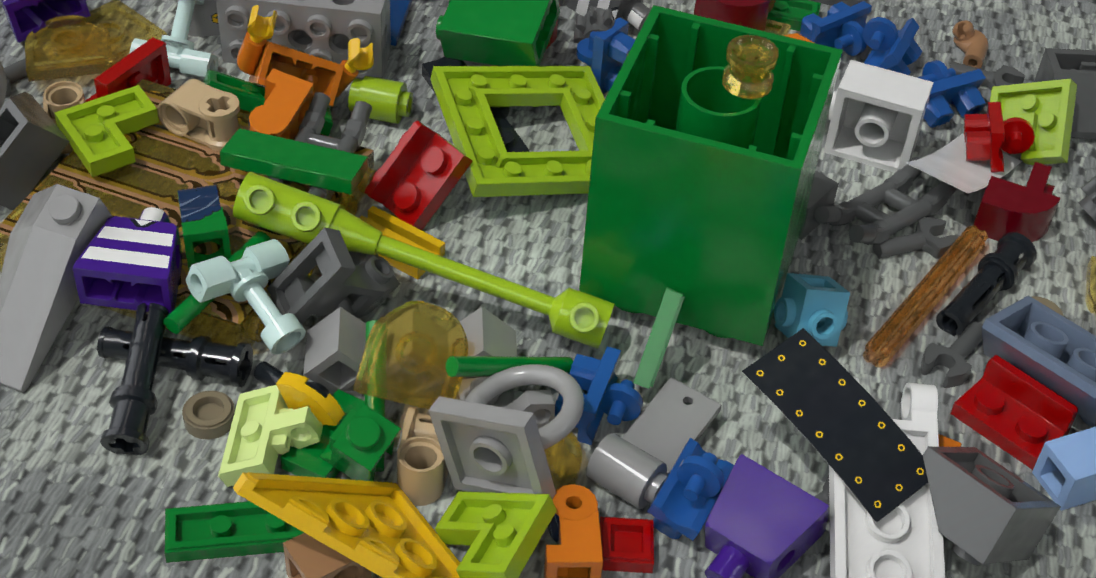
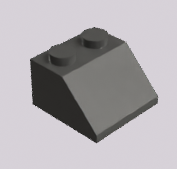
[923,446,1061,566]

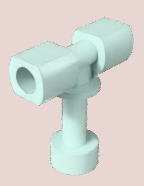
[129,0,219,79]
[185,239,306,355]

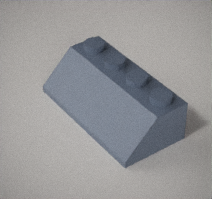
[982,295,1096,427]

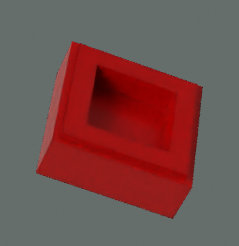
[599,516,654,573]

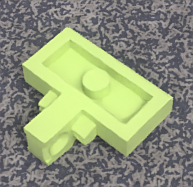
[218,385,323,487]

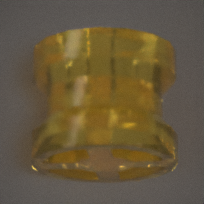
[722,35,779,99]

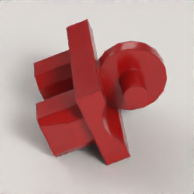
[964,102,1035,172]

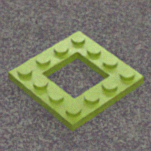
[430,66,605,197]

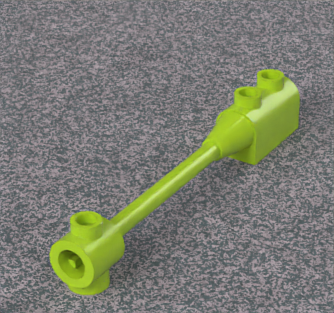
[233,172,614,349]

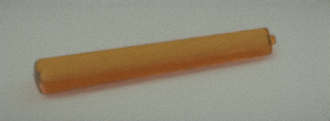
[863,225,988,368]

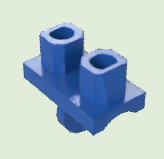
[800,1,872,56]
[576,17,635,94]
[862,17,922,75]
[918,60,986,128]
[555,346,643,445]
[647,438,734,541]

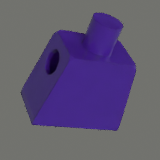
[705,454,829,578]

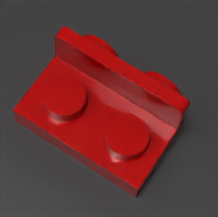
[85,37,171,102]
[364,120,473,230]
[950,355,1078,470]

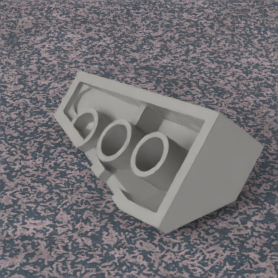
[0,184,113,393]

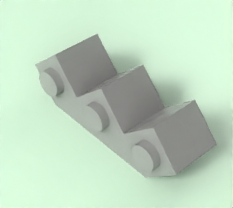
[303,306,517,397]

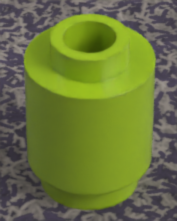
[348,76,413,124]

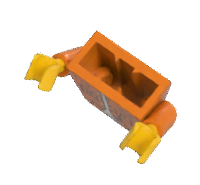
[237,5,374,106]

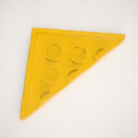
[233,472,460,578]

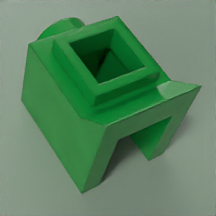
[319,403,401,481]

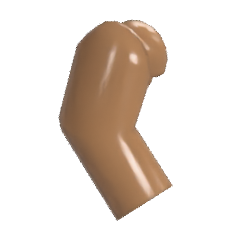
[952,20,989,69]

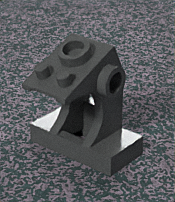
[267,227,400,325]

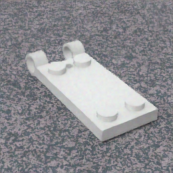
[829,377,945,578]

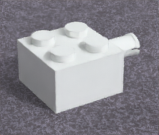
[824,60,934,173]

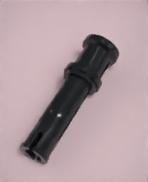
[936,232,1037,336]
[100,303,170,455]
[97,327,253,388]

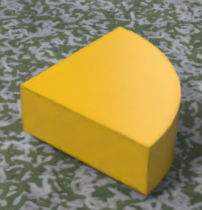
[276,372,345,426]

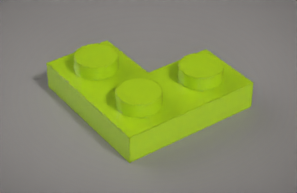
[990,79,1077,165]
[54,85,159,177]
[435,491,557,578]

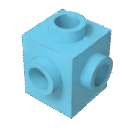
[774,273,850,347]

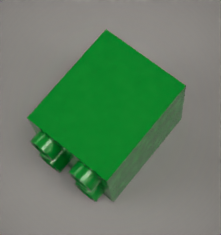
[579,5,843,346]

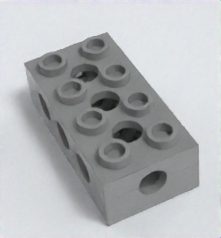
[216,0,391,78]

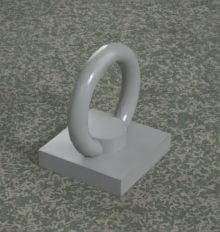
[428,364,584,499]

